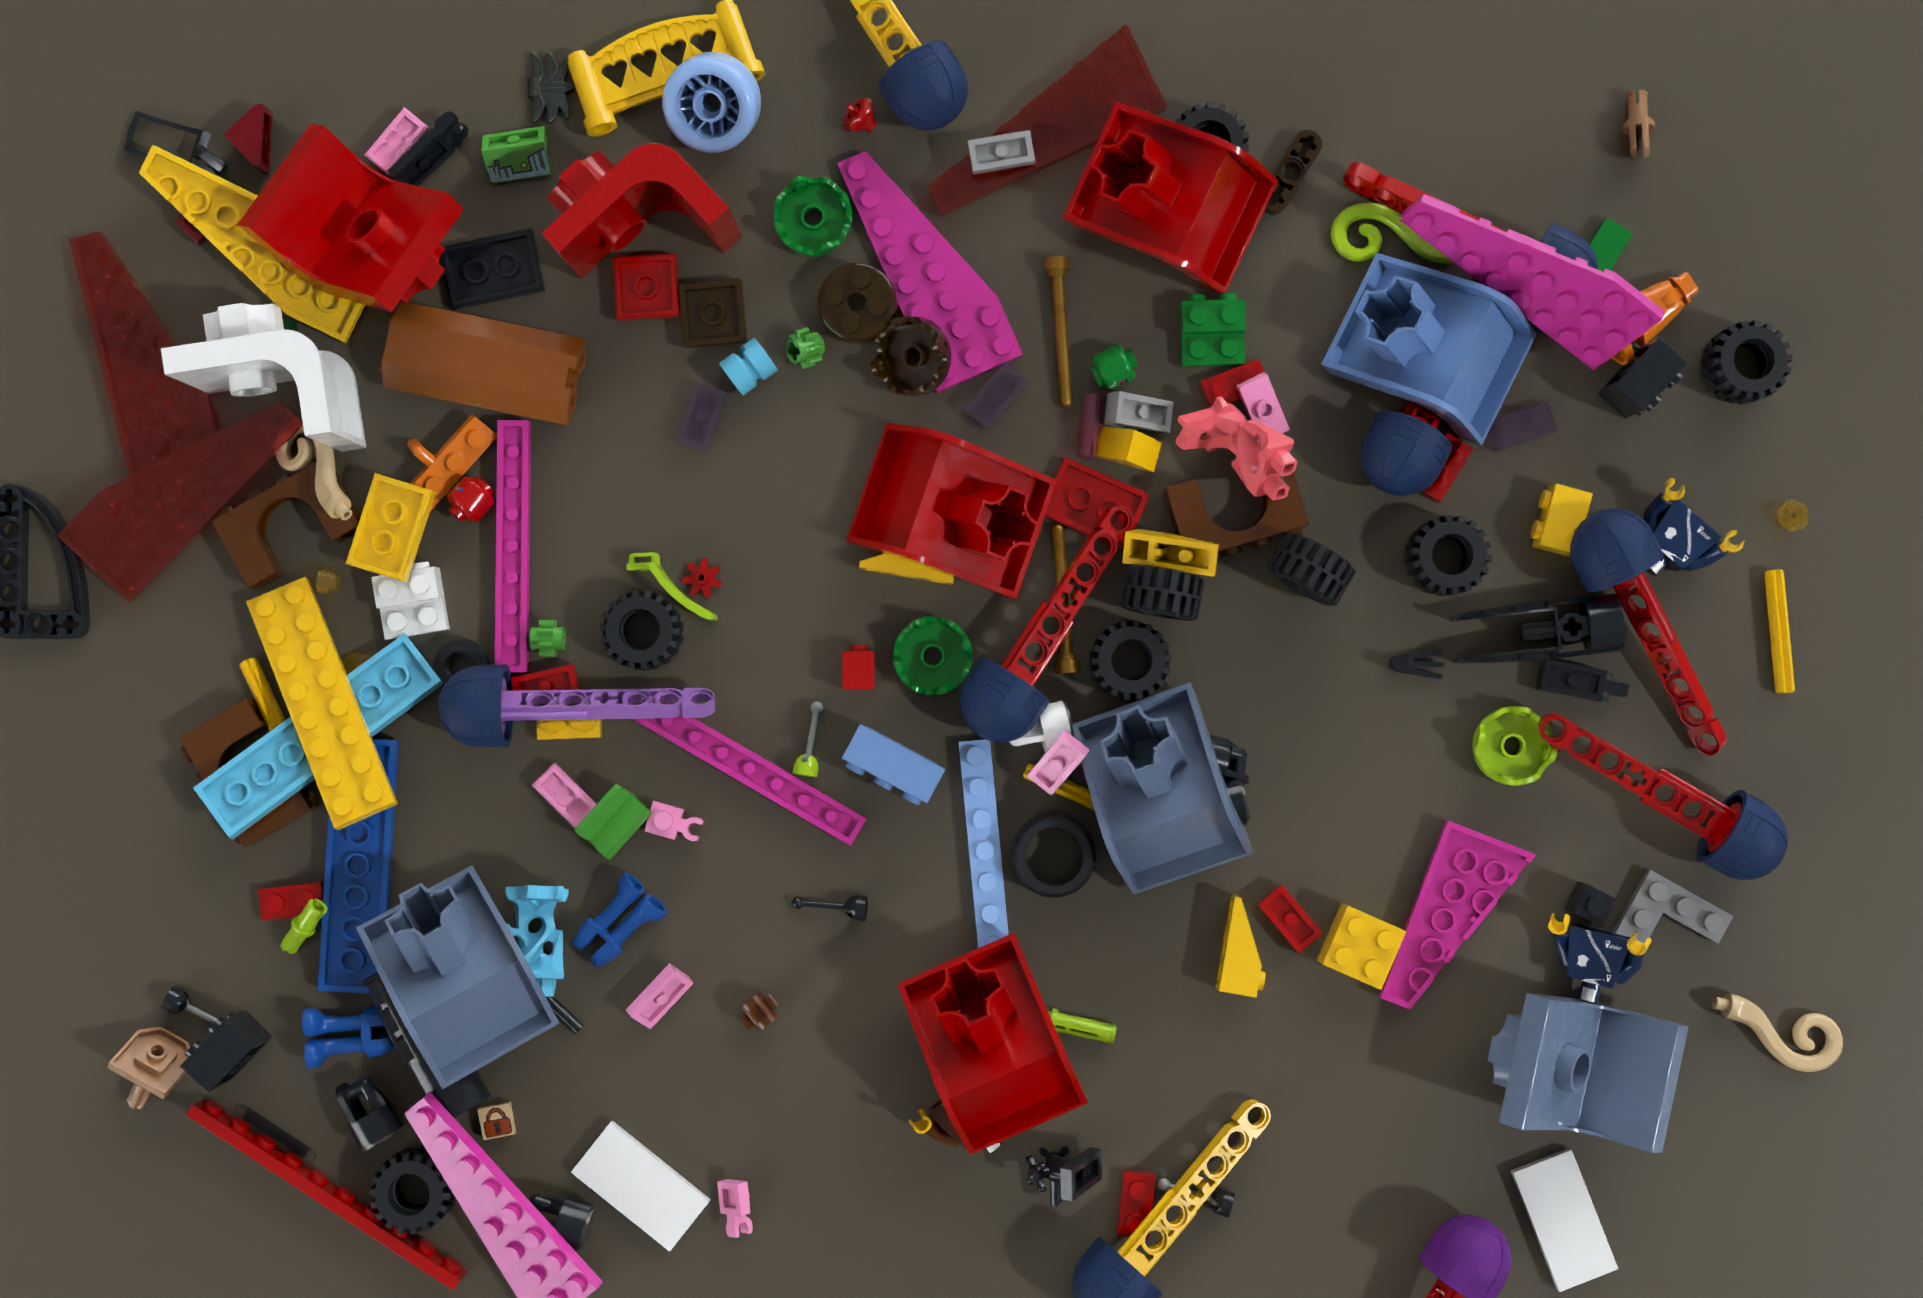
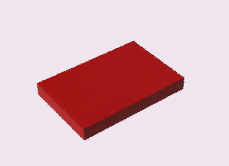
[1045,456,1150,551]

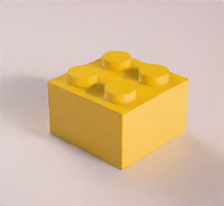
[1317,903,1407,990]

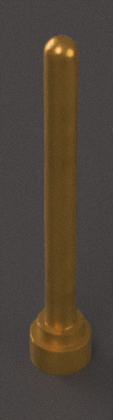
[1044,255,1072,408]
[1052,524,1080,675]

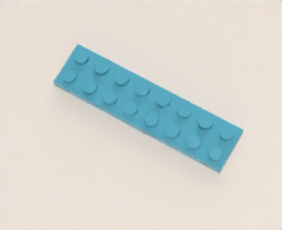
[193,633,443,840]

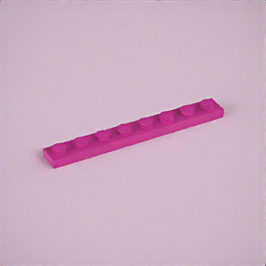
[495,420,531,672]
[633,702,867,846]

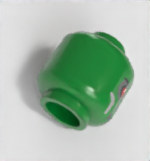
[1090,344,1139,391]

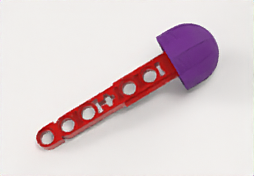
[1419,1215,1511,1298]

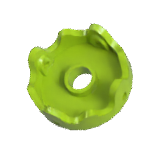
[1472,706,1557,786]

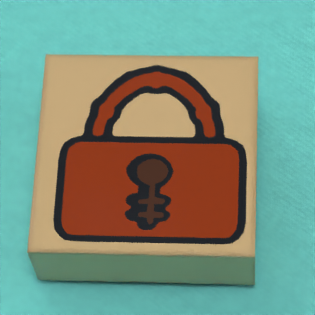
[477,1101,517,1141]

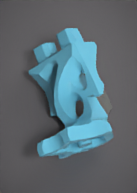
[505,885,569,997]

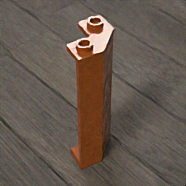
[378,302,586,426]

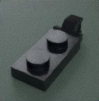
[1536,659,1629,702]

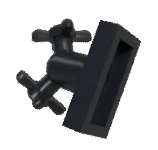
[1026,1146,1102,1208]

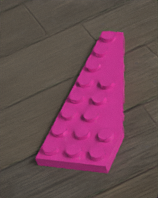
[837,151,1023,394]
[1400,194,1664,371]

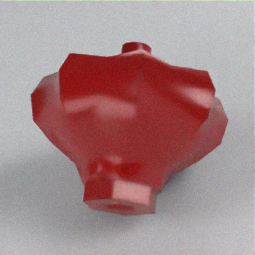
[843,98,877,133]

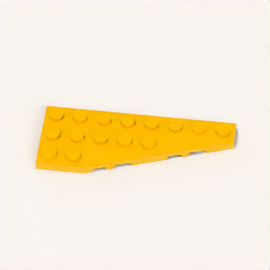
[139,145,365,343]

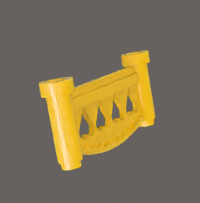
[567,0,765,137]

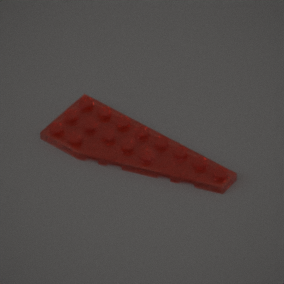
[57,400,303,602]

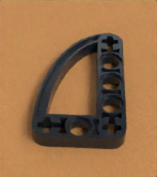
[0,484,90,639]

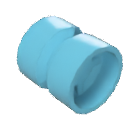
[719,337,778,396]

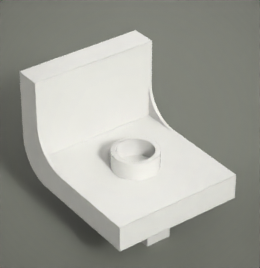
[161,303,366,452]

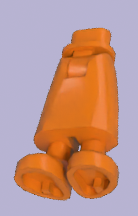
[1611,272,1699,365]

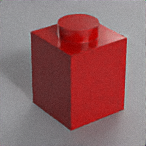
[842,645,875,690]

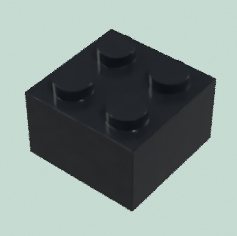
[1598,337,1688,419]
[180,1011,273,1093]

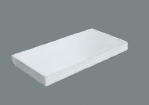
[571,1121,711,1252]
[1510,1148,1618,1292]

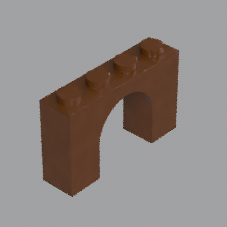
[211,458,361,589]
[1163,472,1309,557]
[179,699,318,847]

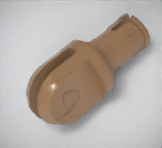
[1622,90,1655,160]

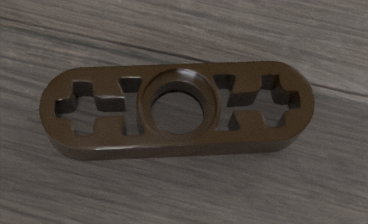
[1264,130,1322,215]

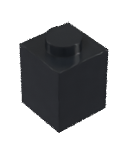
[1564,881,1616,927]

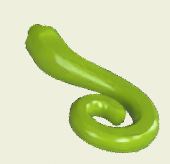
[1330,203,1453,265]

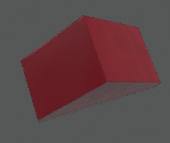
[224,104,272,174]

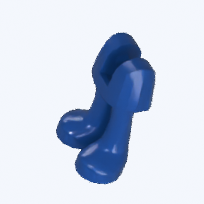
[572,872,668,968]
[302,1007,396,1069]

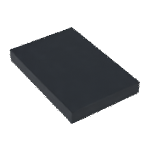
[441,228,546,310]

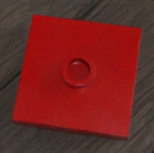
[613,253,681,321]

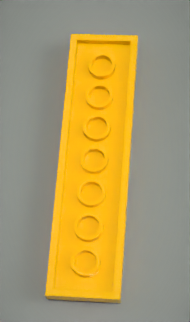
[246,576,398,831]

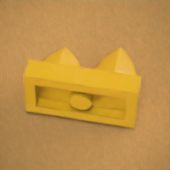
[536,719,602,740]

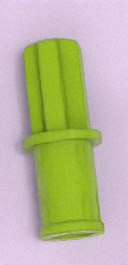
[280,898,328,954]

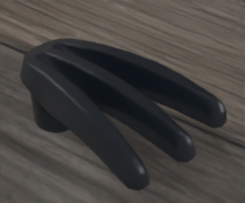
[1389,649,1444,679]

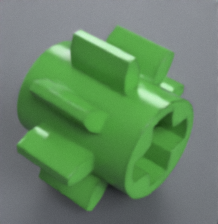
[786,327,825,369]
[530,620,566,657]

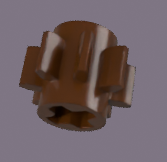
[739,992,779,1032]

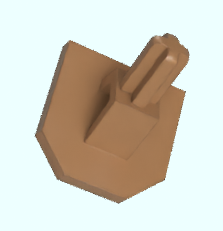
[108,1027,190,1110]

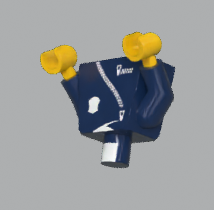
[1643,478,1745,576]
[1548,913,1652,1003]

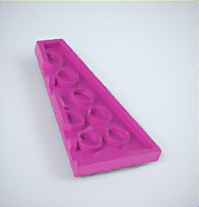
[1378,820,1536,1009]

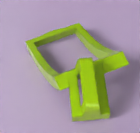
[627,552,718,622]

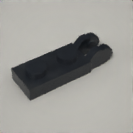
[387,111,469,186]

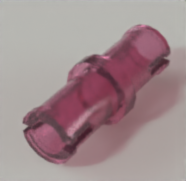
[1077,394,1103,460]

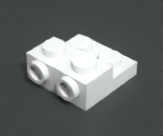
[371,562,450,640]

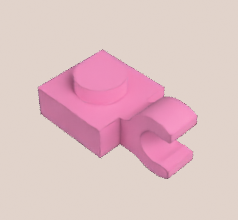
[717,1179,753,1238]

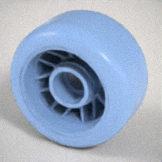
[662,52,761,153]

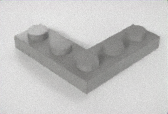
[1612,869,1733,944]

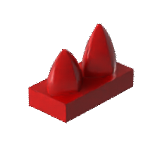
[1421,432,1474,503]

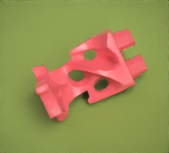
[1176,397,1298,501]

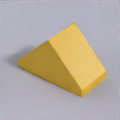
[1093,426,1162,473]

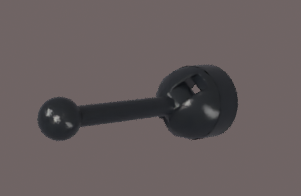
[791,895,868,921]

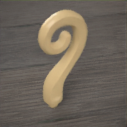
[275,416,352,520]
[1712,993,1843,1072]

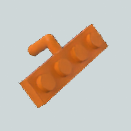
[407,413,497,512]

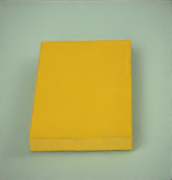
[345,473,436,583]

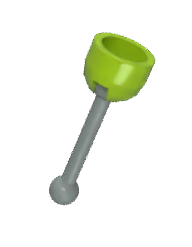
[792,701,823,778]

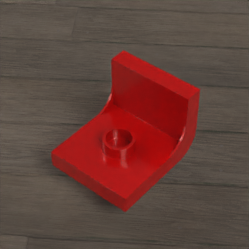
[1062,102,1279,294]
[237,123,464,313]
[541,143,742,279]
[846,423,1057,599]
[897,933,1088,1155]

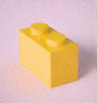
[1530,484,1593,557]

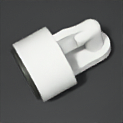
[1010,701,1075,753]

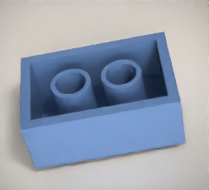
[842,724,946,806]

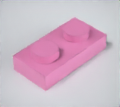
[1027,730,1090,796]
[626,963,694,1030]

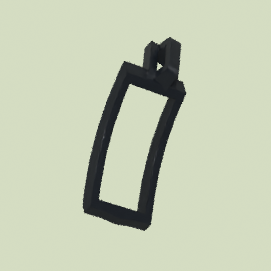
[123,111,227,176]

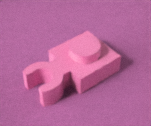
[644,800,704,841]

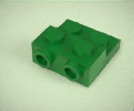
[1179,293,1246,368]

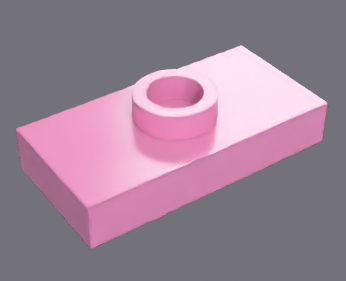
[364,107,430,177]
[1236,372,1290,433]
[532,763,597,828]

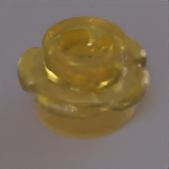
[1777,500,1809,531]
[316,566,340,597]

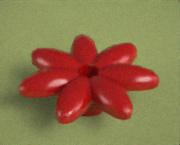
[682,558,722,598]

